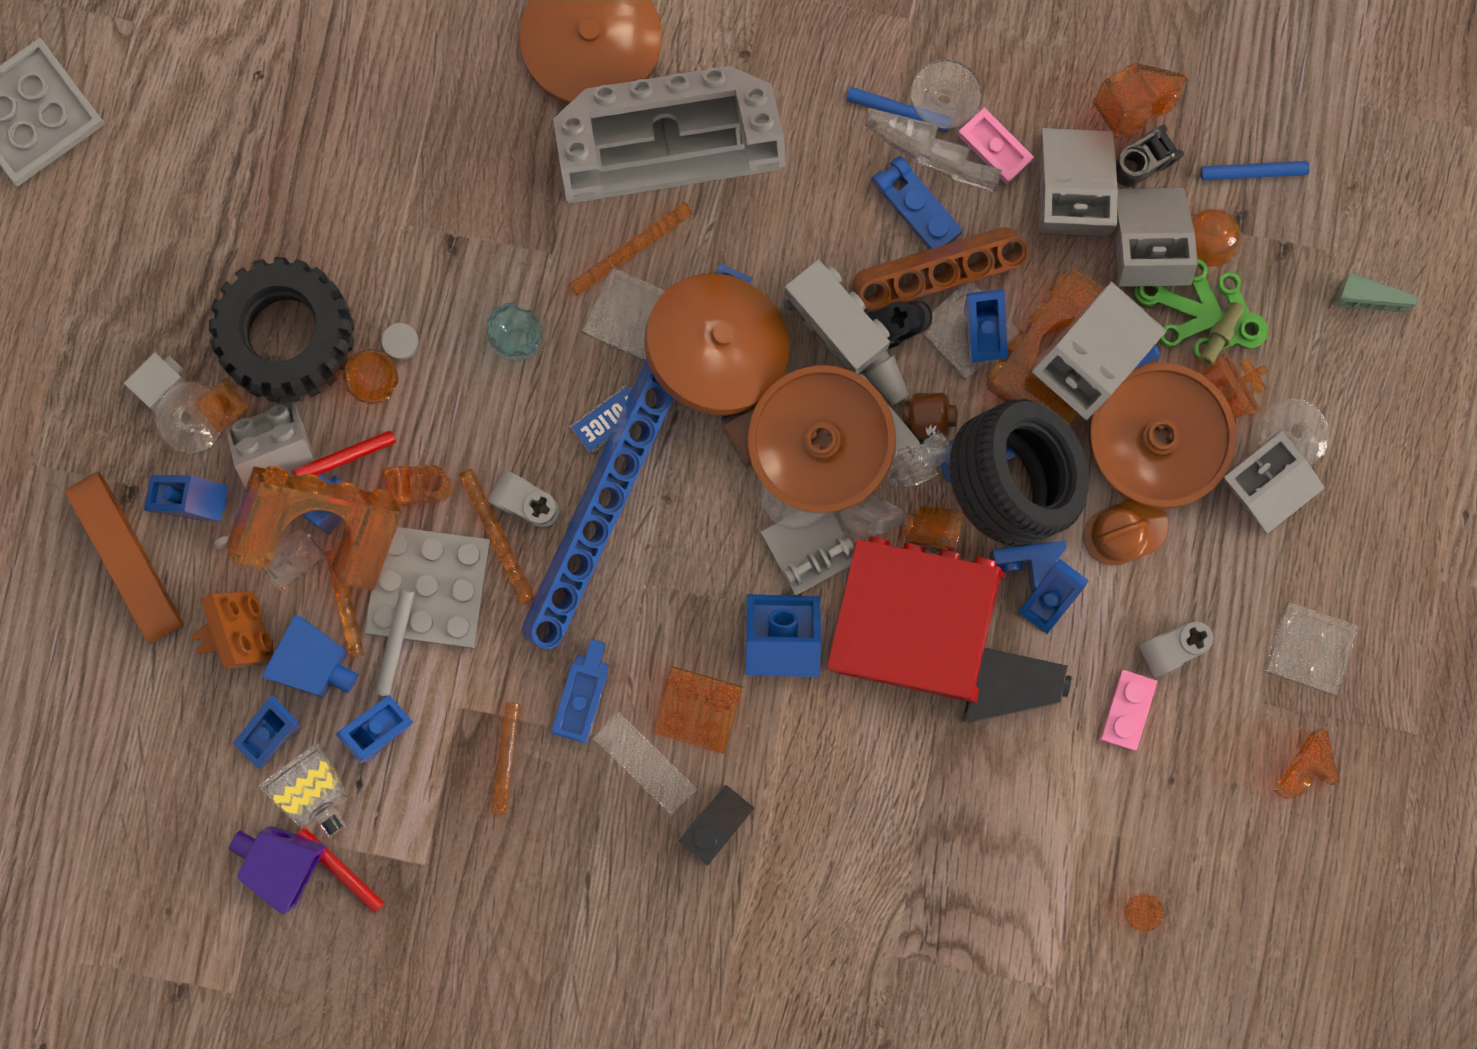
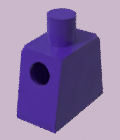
[229,826,327,915]

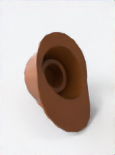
[1084,500,1169,566]

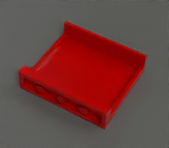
[827,536,1005,703]

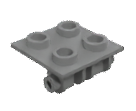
[761,510,855,596]

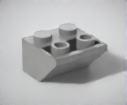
[226,402,316,500]
[1222,431,1325,534]

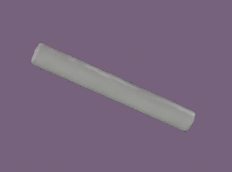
[375,587,415,696]

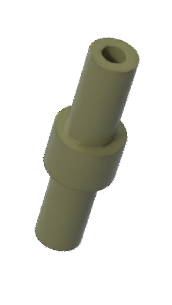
[1200,302,1244,366]

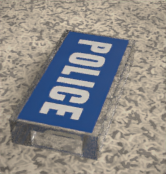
[569,384,637,456]

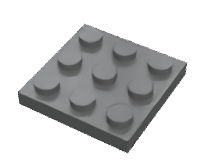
[0,37,105,187]
[365,525,491,649]

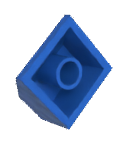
[745,594,821,677]

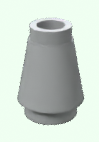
[864,351,910,406]

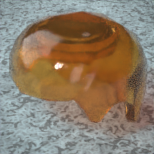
[1191,209,1240,267]
[343,349,399,405]

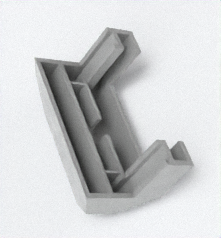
[553,66,786,204]

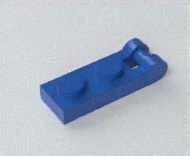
[871,155,963,249]

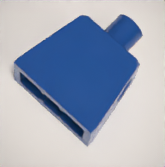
[262,614,359,698]

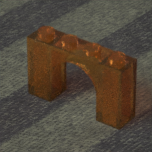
[987,267,1104,425]
[226,466,403,590]

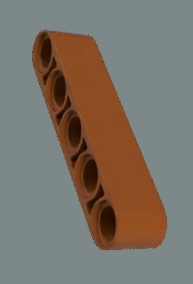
[852,227,1029,310]
[65,472,184,644]

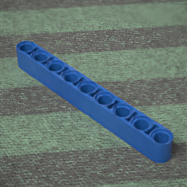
[522,359,673,649]

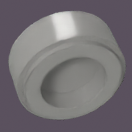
[382,323,419,361]

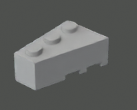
[783,259,890,374]

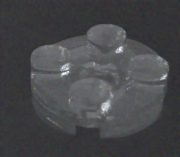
[886,433,953,488]

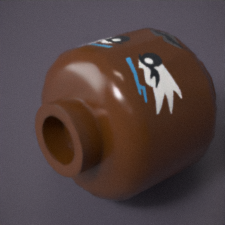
[904,393,958,439]

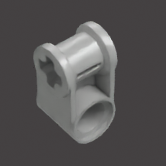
[487,469,560,528]
[1138,622,1213,678]

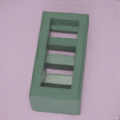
[1333,273,1418,312]

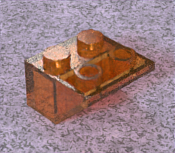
[1093,62,1188,138]

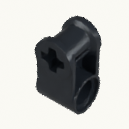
[1116,124,1184,187]
[866,301,933,349]

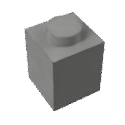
[124,352,188,415]

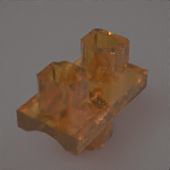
[1202,353,1268,418]

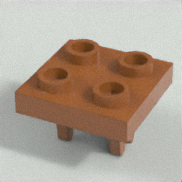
[191,591,274,669]

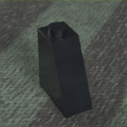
[962,648,1072,723]
[679,785,754,866]

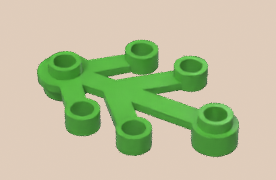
[1132,259,1268,361]

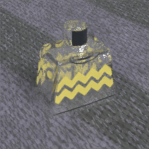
[259,743,348,838]

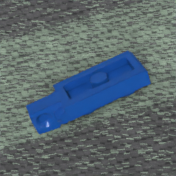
[551,639,609,744]

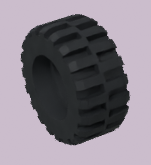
[208,257,355,402]

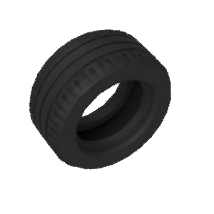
[949,399,1089,547]

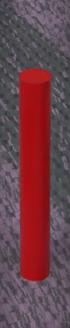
[292,430,396,484]
[297,827,385,914]

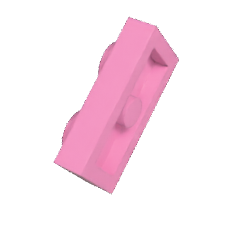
[958,107,1034,185]
[1099,670,1158,751]

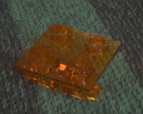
[654,666,743,753]

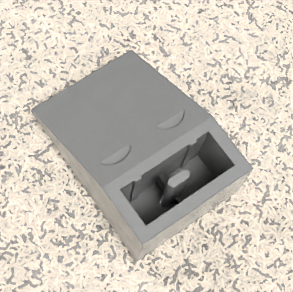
[1039,128,1118,237]
[1114,188,1198,287]
[1032,281,1166,420]

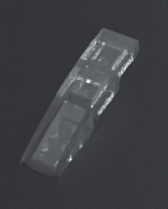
[865,108,1002,193]

